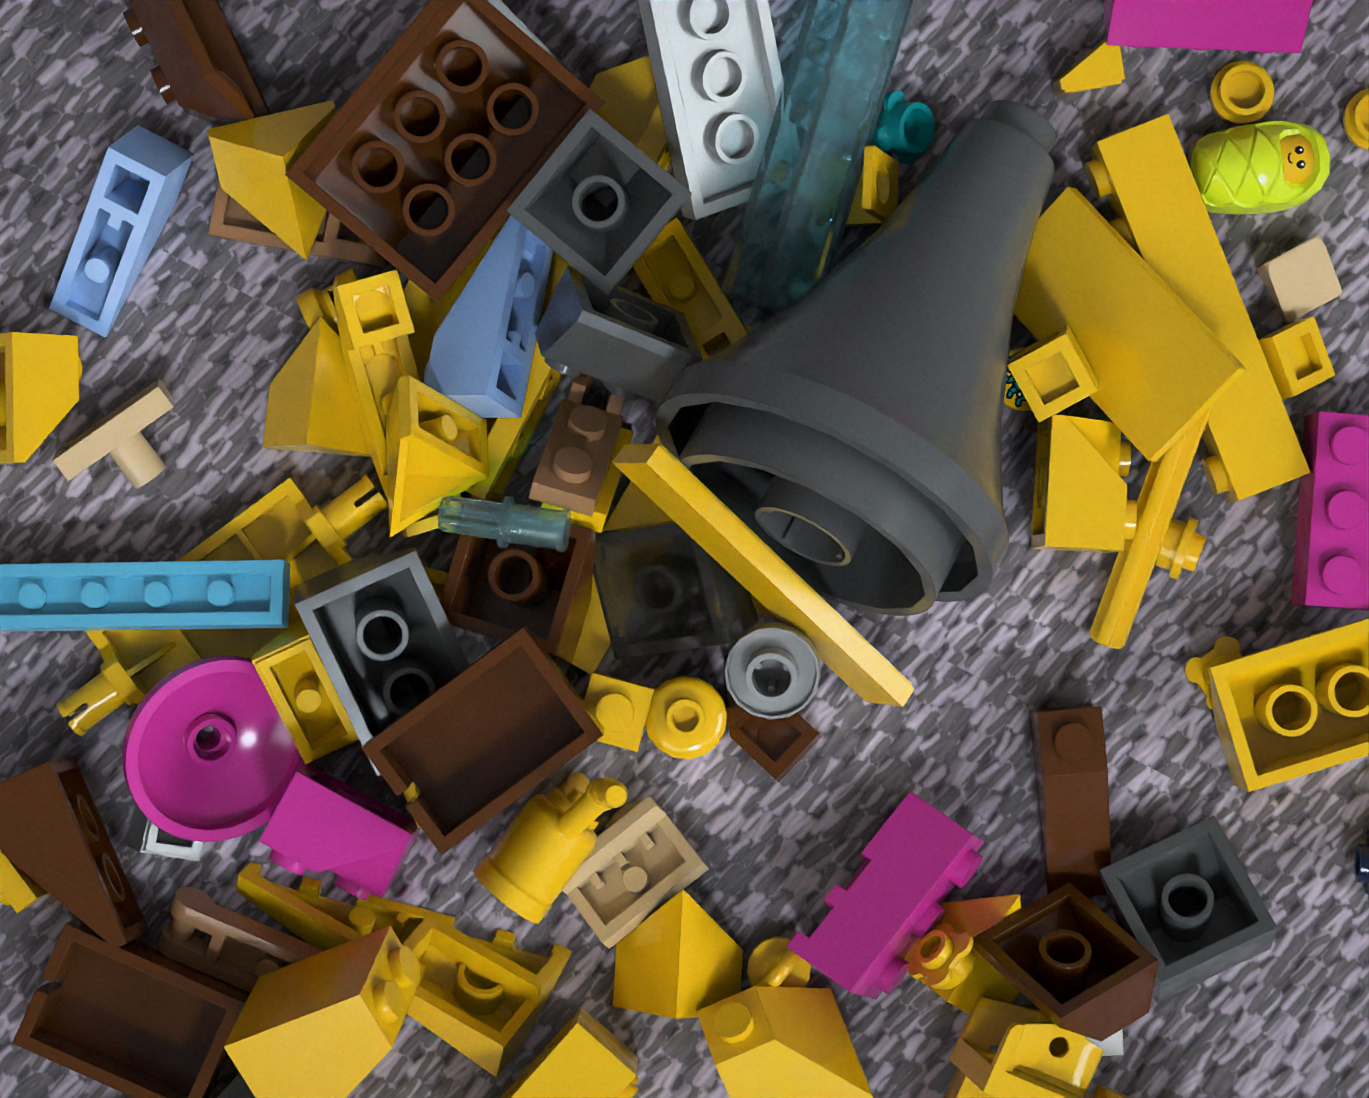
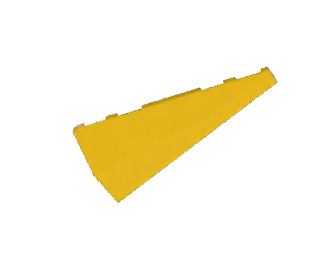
[236,862,572,1078]

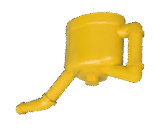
[472,772,628,924]

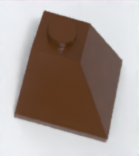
[972,882,1158,1042]

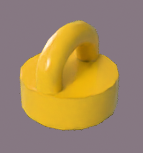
[747,936,811,988]

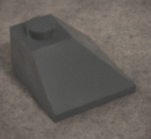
[506,108,692,296]

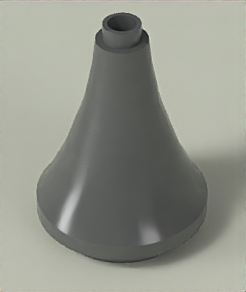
[655,100,1056,616]

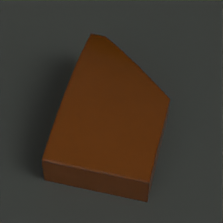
[724,653,822,782]

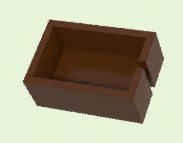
[361,624,604,855]
[12,917,250,1098]

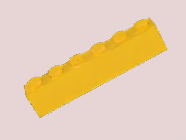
[1085,114,1311,503]

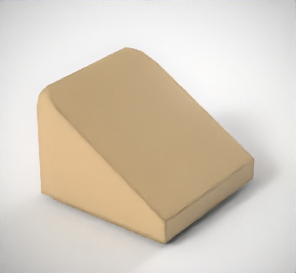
[1256,235,1343,324]

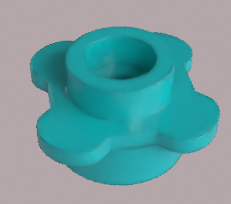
[873,90,935,164]

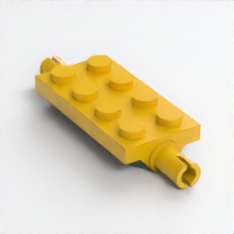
[56,474,389,737]

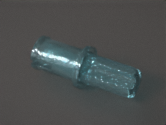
[438,496,571,552]

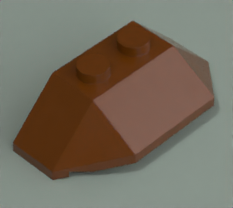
[123,0,272,126]

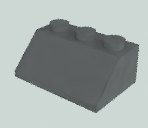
[295,548,470,776]

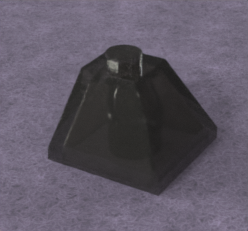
[593,521,759,659]

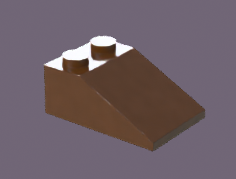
[0,755,149,948]

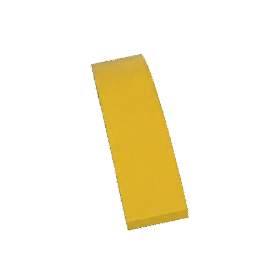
[333,269,466,538]

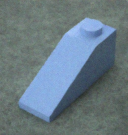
[49,125,194,337]
[424,215,554,418]

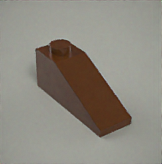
[1029,704,1111,897]

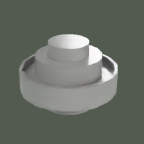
[724,621,821,719]

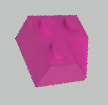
[259,765,422,900]

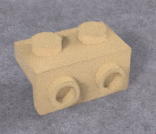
[562,797,709,949]

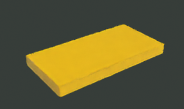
[1014,187,1246,461]

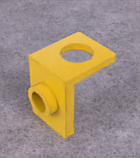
[812,145,899,228]

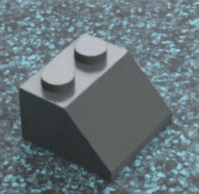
[535,265,703,403]
[1099,816,1277,1003]

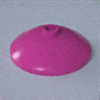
[122,656,309,842]

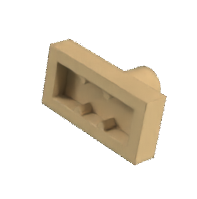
[53,378,175,489]

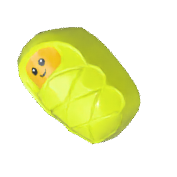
[1188,121,1331,214]

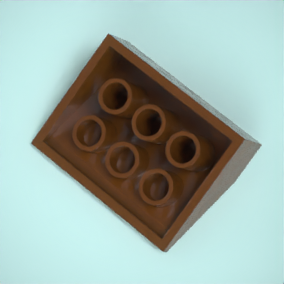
[285,0,605,302]

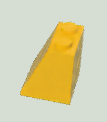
[223,926,421,1098]

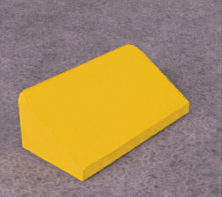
[251,619,359,765]

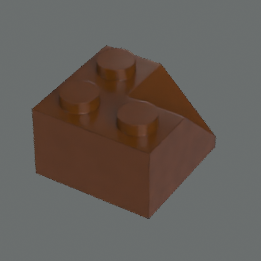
[440,496,596,662]

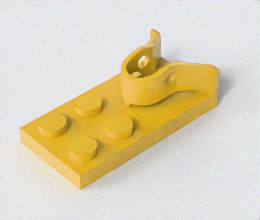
[949,996,1130,1098]

